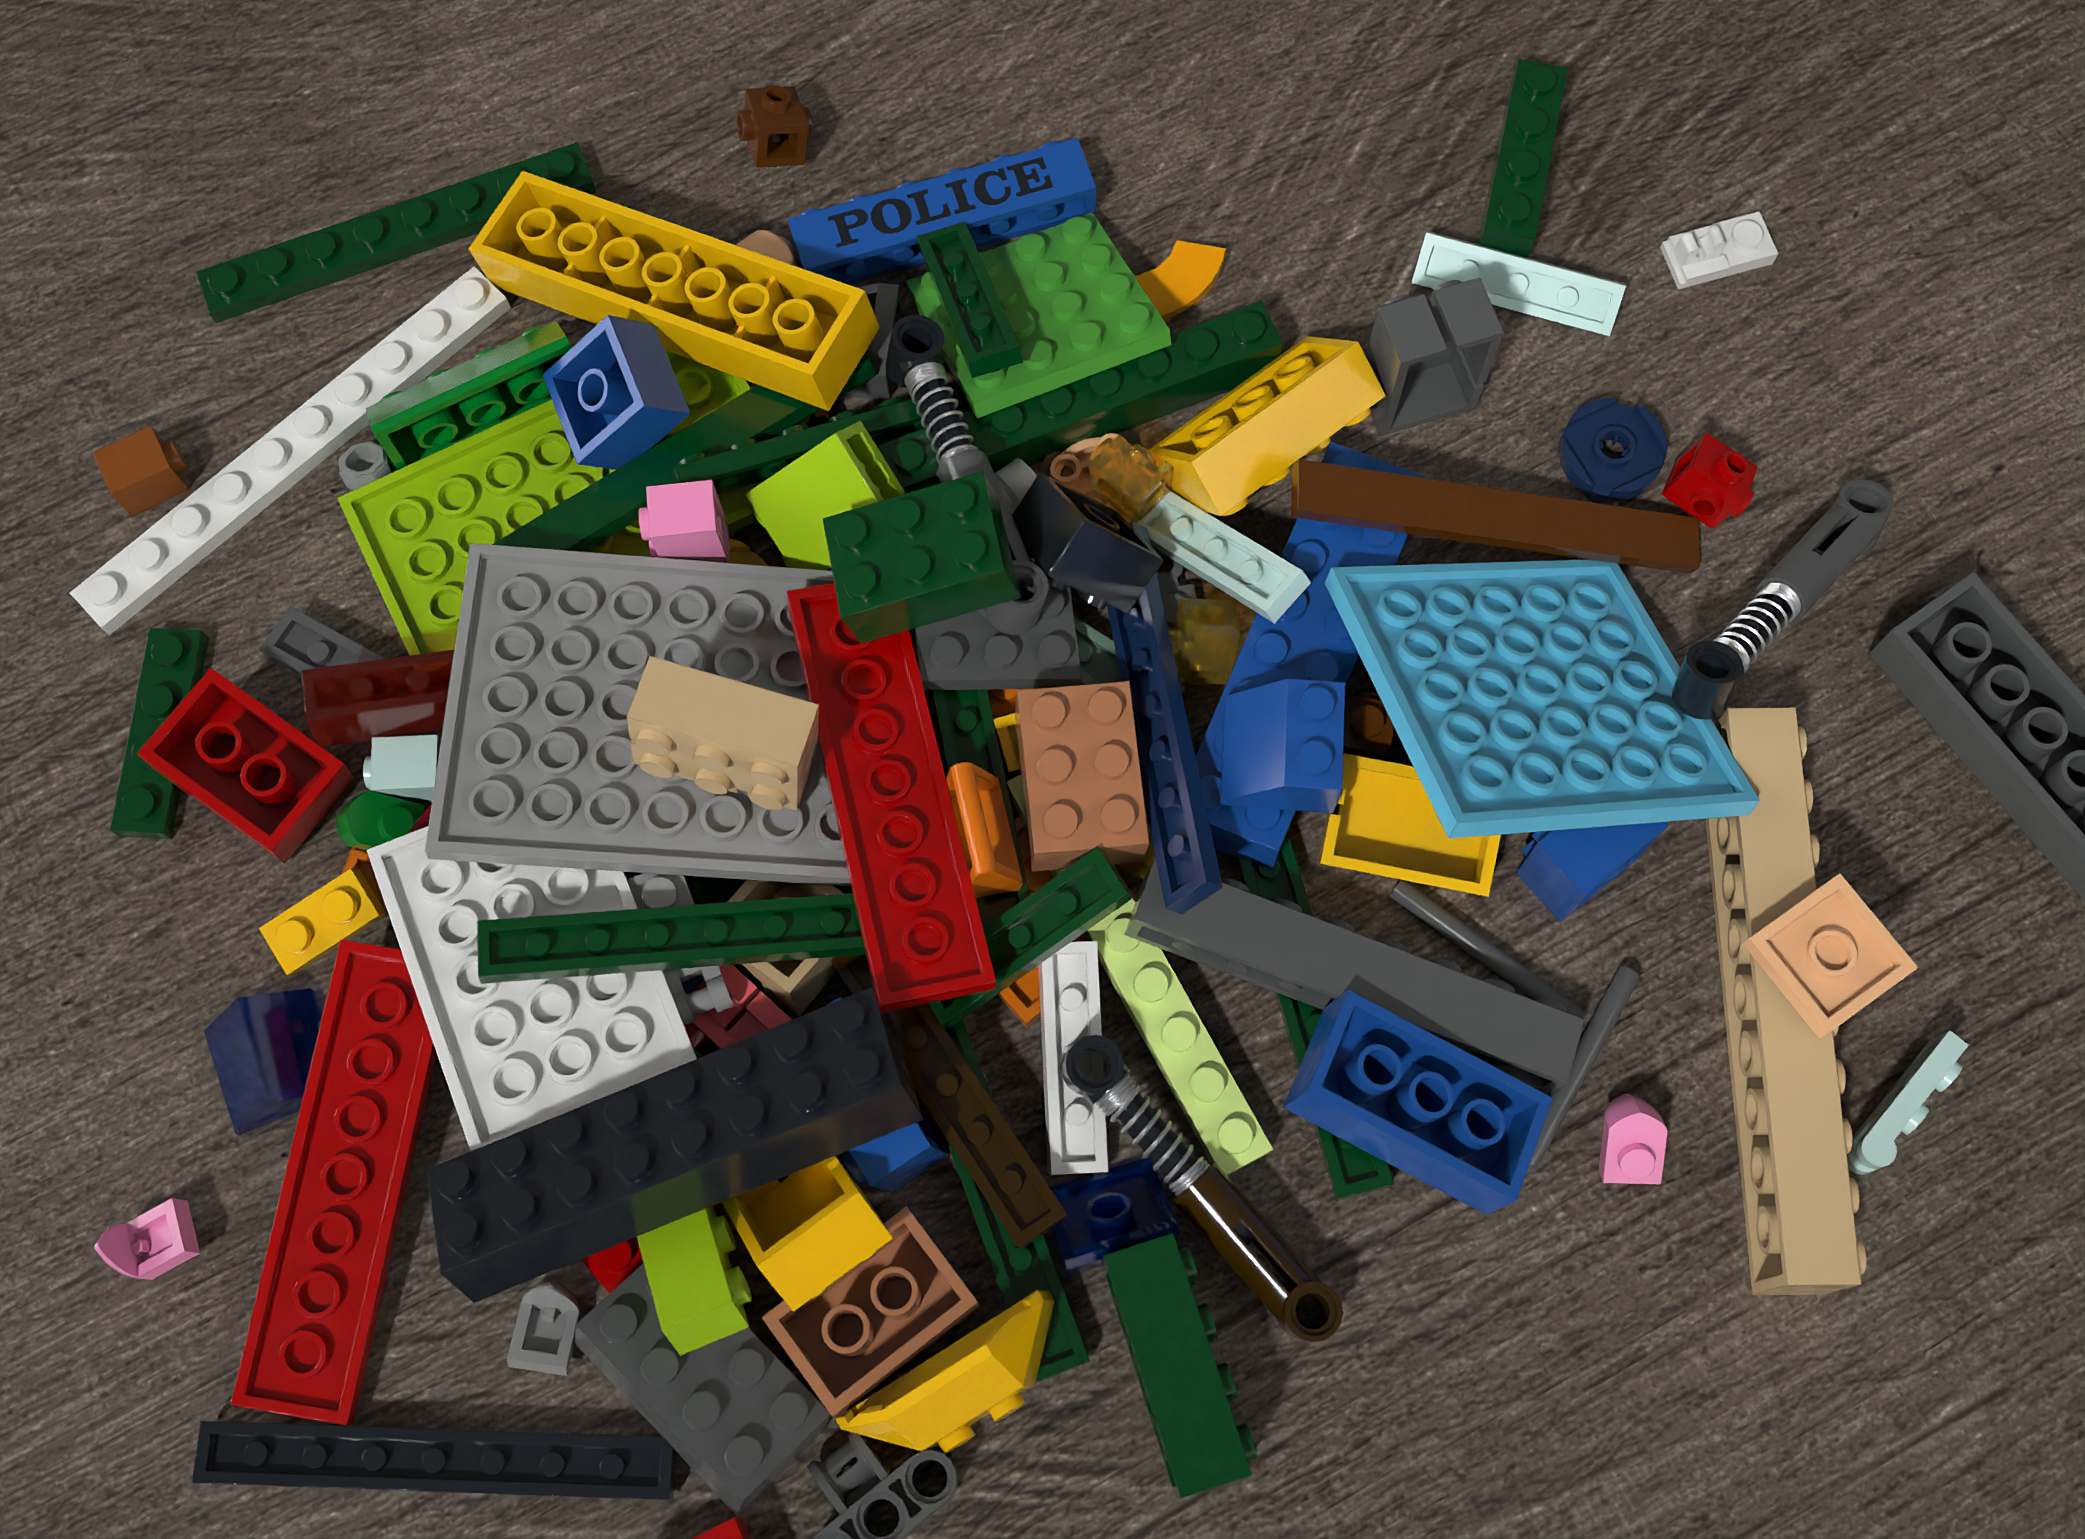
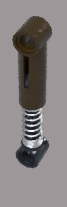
[1060,1035,1343,1342]

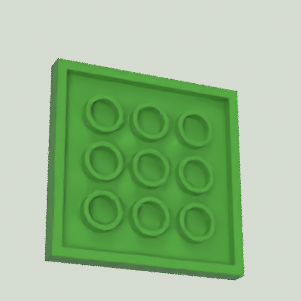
[906,212,1172,418]

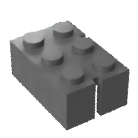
[1366,277,1504,437]

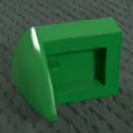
[336,791,425,851]

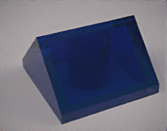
[204,988,322,1135]
[1050,1157,1181,1278]

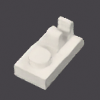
[1660,211,1778,289]

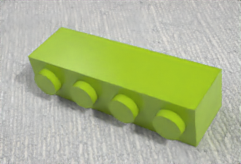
[637,1206,752,1356]

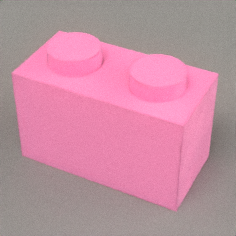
[639,480,731,563]

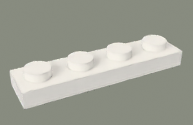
[1038,941,1108,1175]

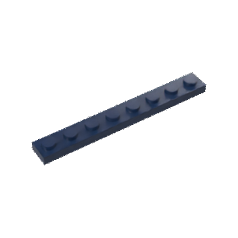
[1107,521,1223,914]

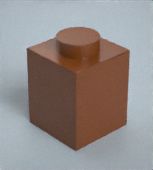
[92,426,189,516]

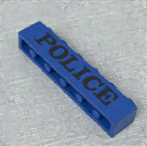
[788,138,1096,285]

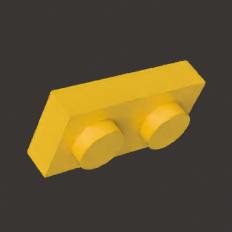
[259,868,387,975]

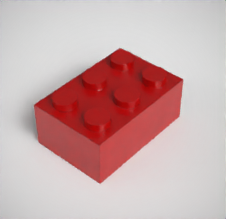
[137,668,355,864]

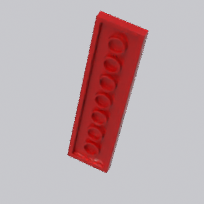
[787,583,996,1011]
[230,939,437,1425]

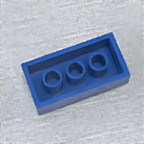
[1283,990,1553,1215]

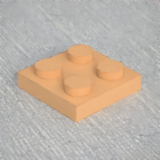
[1743,873,1918,1039]

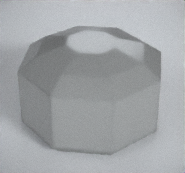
[339,441,393,490]

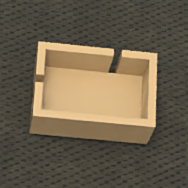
[627,656,819,811]

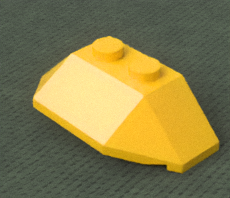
[835,1290,1055,1454]

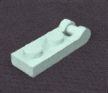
[1847,1030,1969,1175]

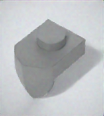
[507,1281,580,1376]

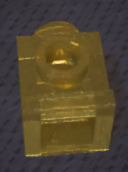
[1089,435,1174,524]

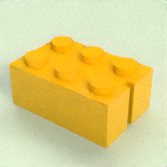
[1317,753,1501,897]
[722,1155,893,1312]

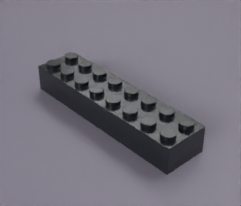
[427,987,923,1303]

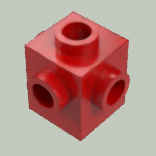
[1661,432,1758,530]

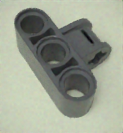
[807,1431,959,1539]

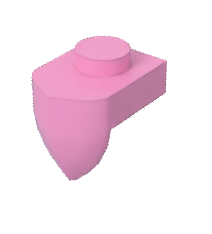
[1598,1093,1668,1184]
[94,1198,200,1280]

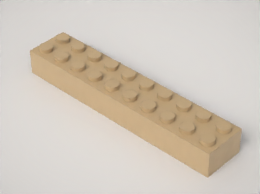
[1705,708,1866,1295]

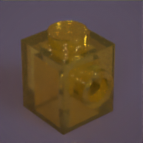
[1168,598,1240,686]

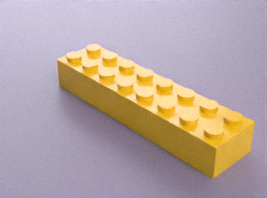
[468,171,880,411]

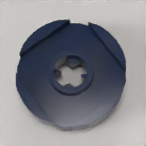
[1558,398,1667,504]

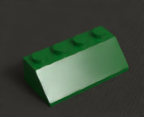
[366,321,572,470]

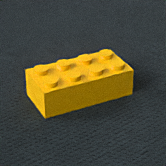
[1146,336,1386,516]

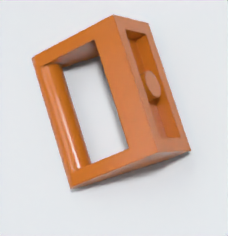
[946,762,1023,898]

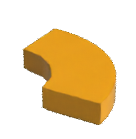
[1134,240,1226,323]

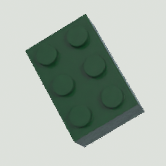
[822,471,1021,644]

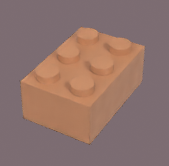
[1015,681,1149,872]
[762,1206,981,1418]

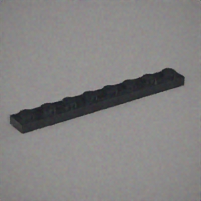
[192,1421,677,1500]

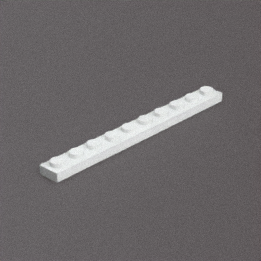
[70,266,511,635]

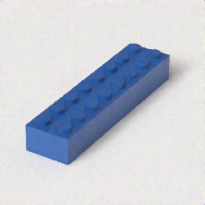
[1195,442,1430,869]

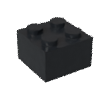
[1012,472,1164,613]

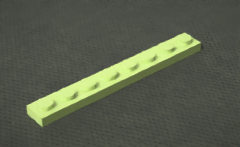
[1007,775,1273,1175]

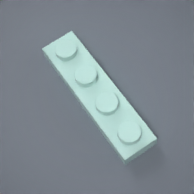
[1411,231,1626,336]
[1133,488,1311,624]

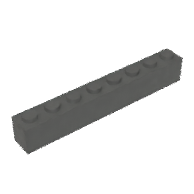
[1124,857,1584,1095]

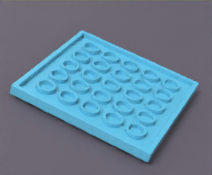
[1325,560,1760,839]

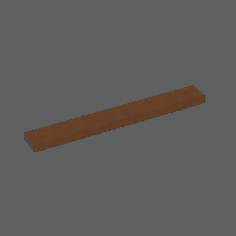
[1291,459,1700,574]

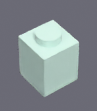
[363,735,441,804]

